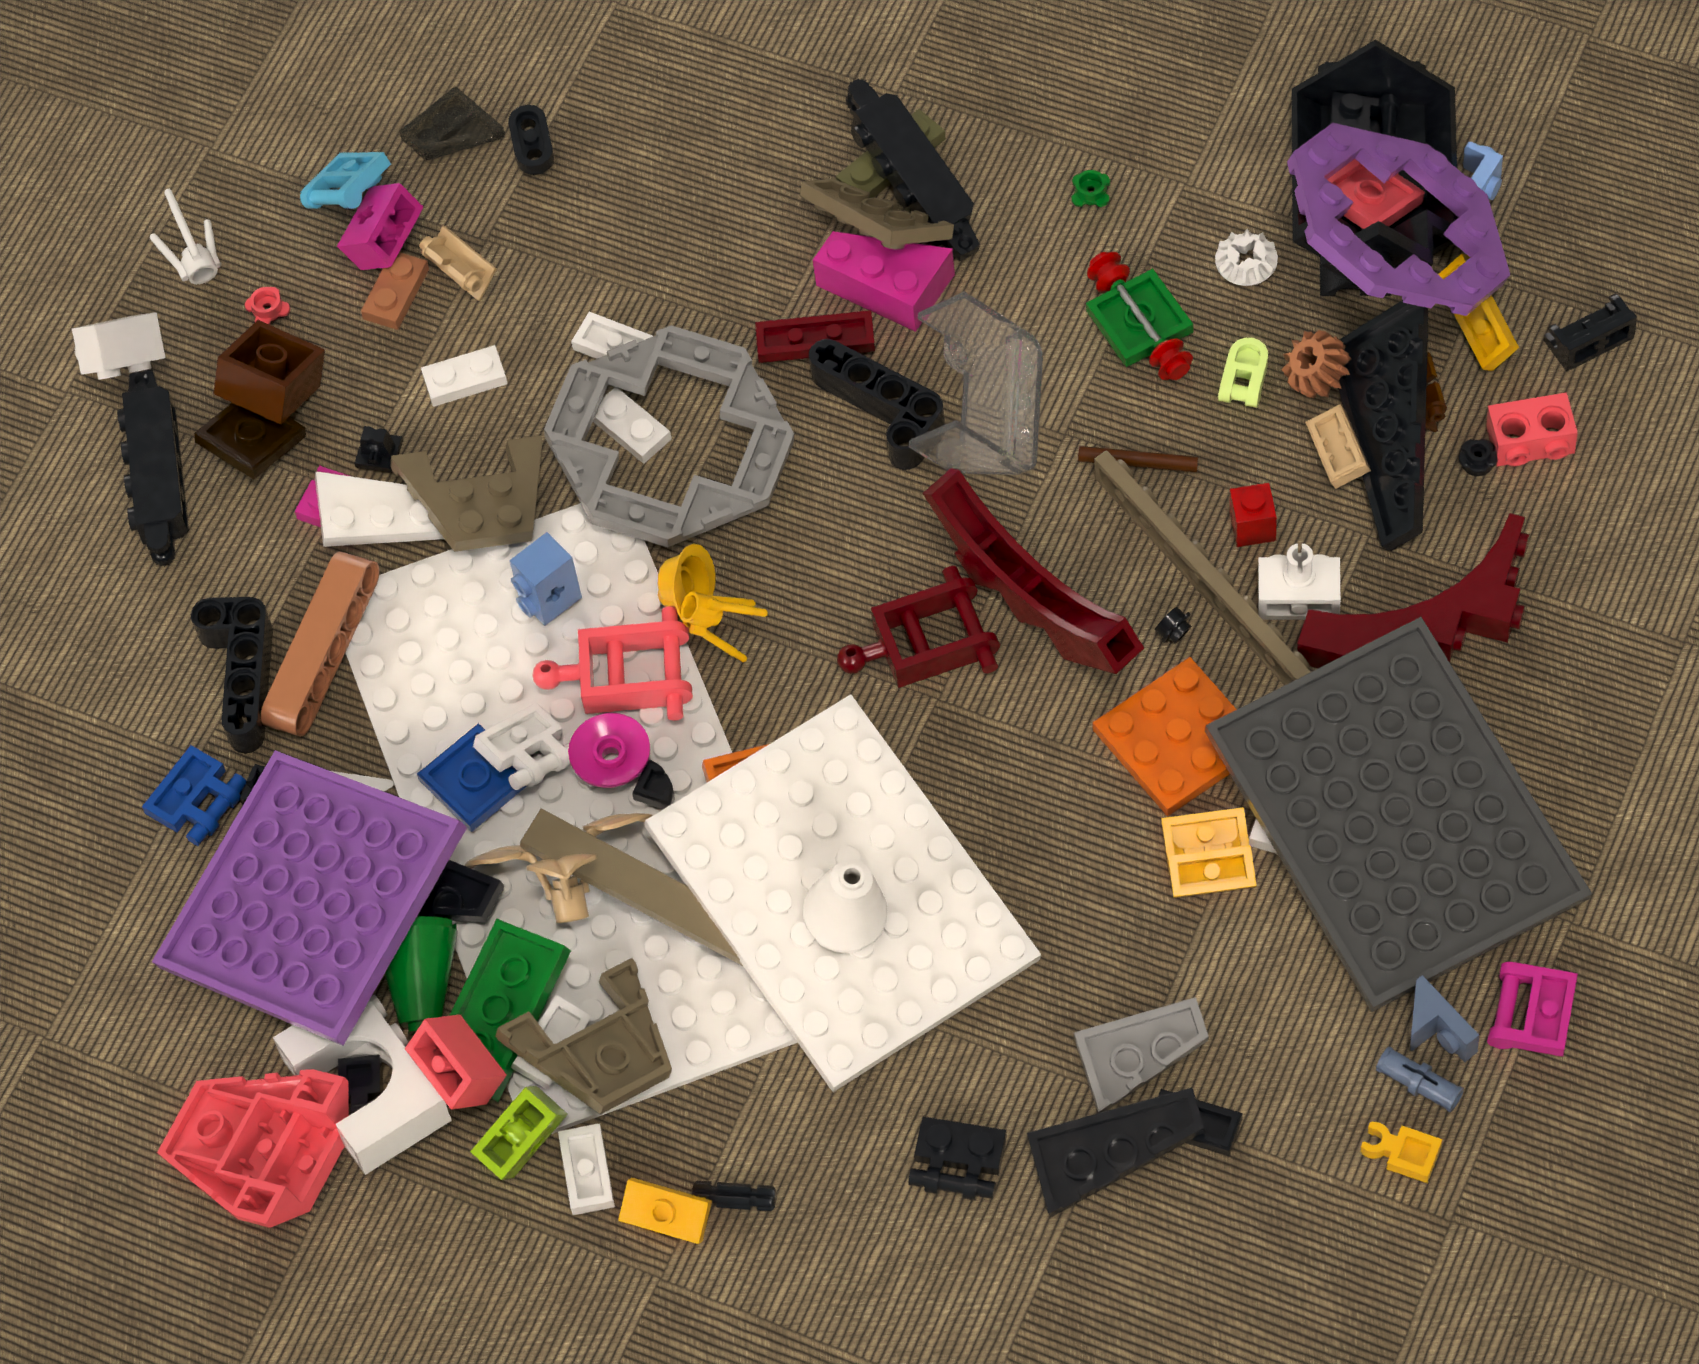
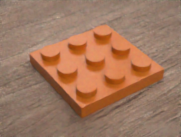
[1092,657,1237,817]

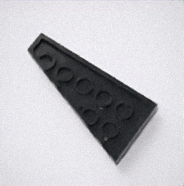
[1338,300,1429,551]

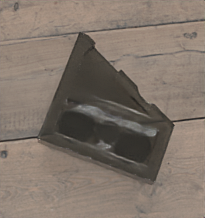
[399,86,505,161]

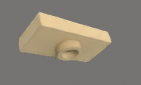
[1306,404,1371,489]

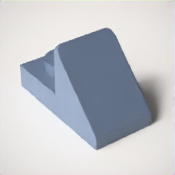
[1410,975,1479,1062]

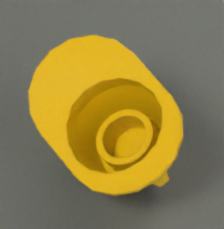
[658,543,716,629]

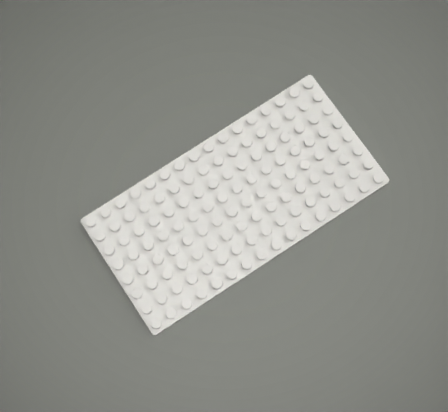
[345,503,798,1134]

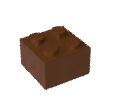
[213,320,325,424]

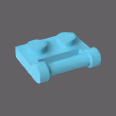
[300,152,391,209]

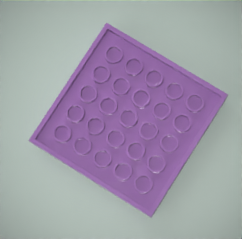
[152,750,467,1046]

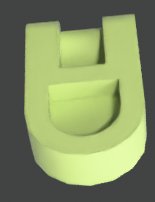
[1218,338,1268,408]

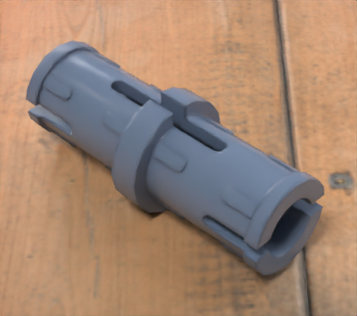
[1376,1046,1464,1112]

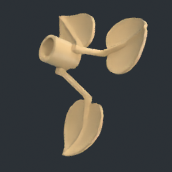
[465,813,653,923]

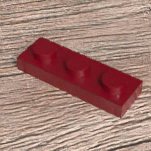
[755,310,875,363]

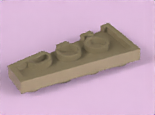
[800,179,954,249]

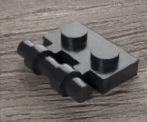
[908,1116,1007,1200]

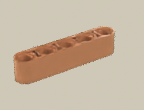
[261,551,379,737]

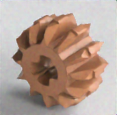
[1281,330,1351,399]

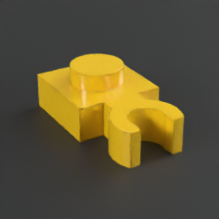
[1360,1122,1442,1183]

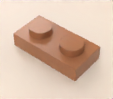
[361,252,429,330]

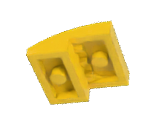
[1161,807,1257,898]

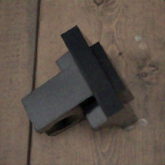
[354,426,403,473]

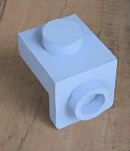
[1463,141,1503,200]

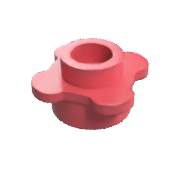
[245,287,290,325]

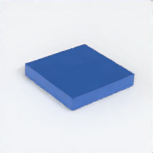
[417,723,527,832]

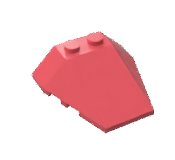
[157,1069,349,1228]

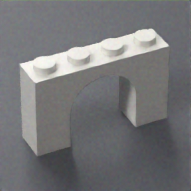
[273,995,452,1175]

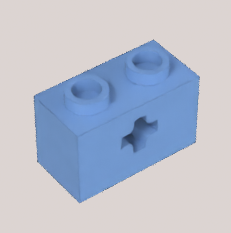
[509,532,582,626]

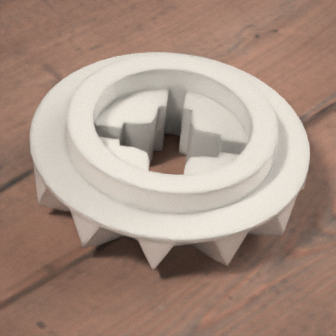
[1215,229,1278,286]

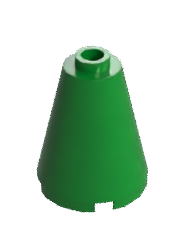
[384,916,458,1035]

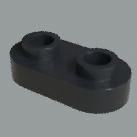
[508,105,554,175]

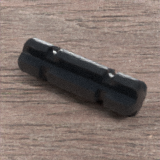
[692,1180,777,1211]

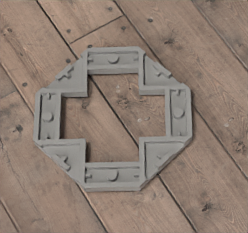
[544,325,794,547]

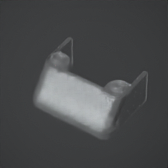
[909,291,1043,475]

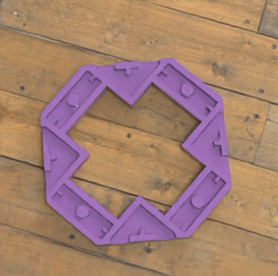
[1287,123,1511,316]

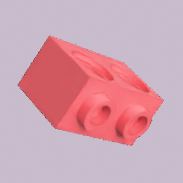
[1486,392,1578,467]

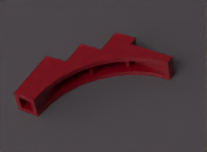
[922,468,1144,674]
[1297,513,1530,669]

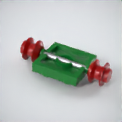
[1086,252,1194,380]

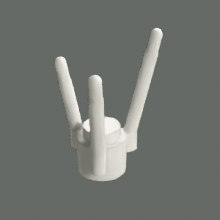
[150,189,221,284]

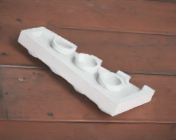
[315,471,444,547]

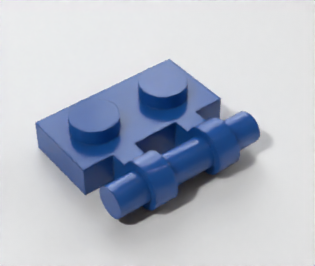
[142,745,246,846]

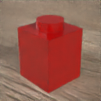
[1229,483,1277,547]

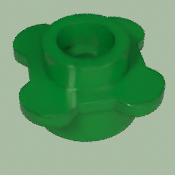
[1071,170,1110,207]

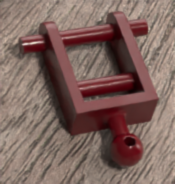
[837,565,1000,688]

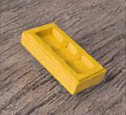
[618,1177,712,1244]

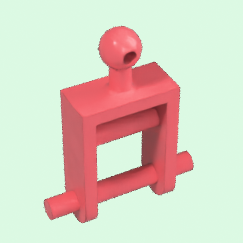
[532,606,693,721]

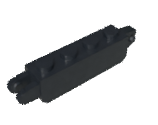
[846,78,980,262]
[117,370,189,567]

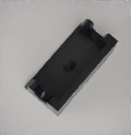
[1544,293,1637,372]

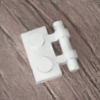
[473,703,570,790]

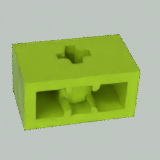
[470,1086,568,1180]

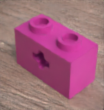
[337,183,424,270]

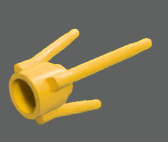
[680,591,768,662]

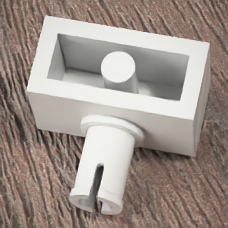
[72,312,166,380]
[1258,544,1341,620]

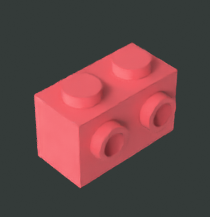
[405,1014,507,1110]

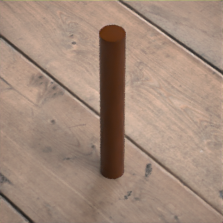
[1078,446,1198,472]

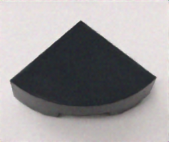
[632,760,675,810]

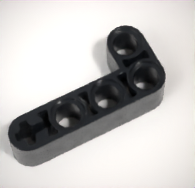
[809,339,945,470]
[191,597,273,754]

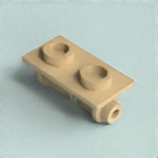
[419,226,497,301]

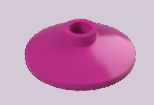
[568,713,650,788]

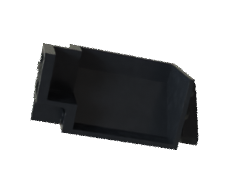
[1292,39,1459,296]

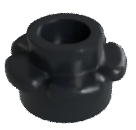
[1458,439,1498,476]
[1155,607,1192,644]

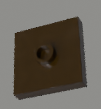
[194,403,306,480]

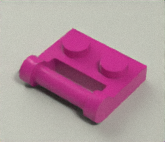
[1487,962,1578,1057]

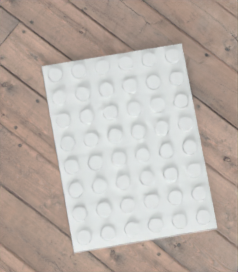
[645,694,1041,1092]

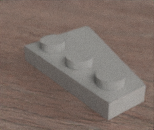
[1074,997,1209,1113]

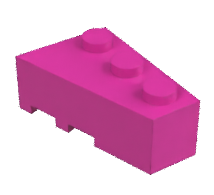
[813,231,955,332]

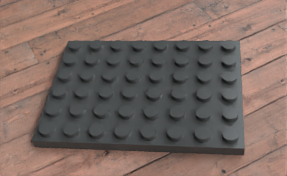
[1205,617,1592,1012]

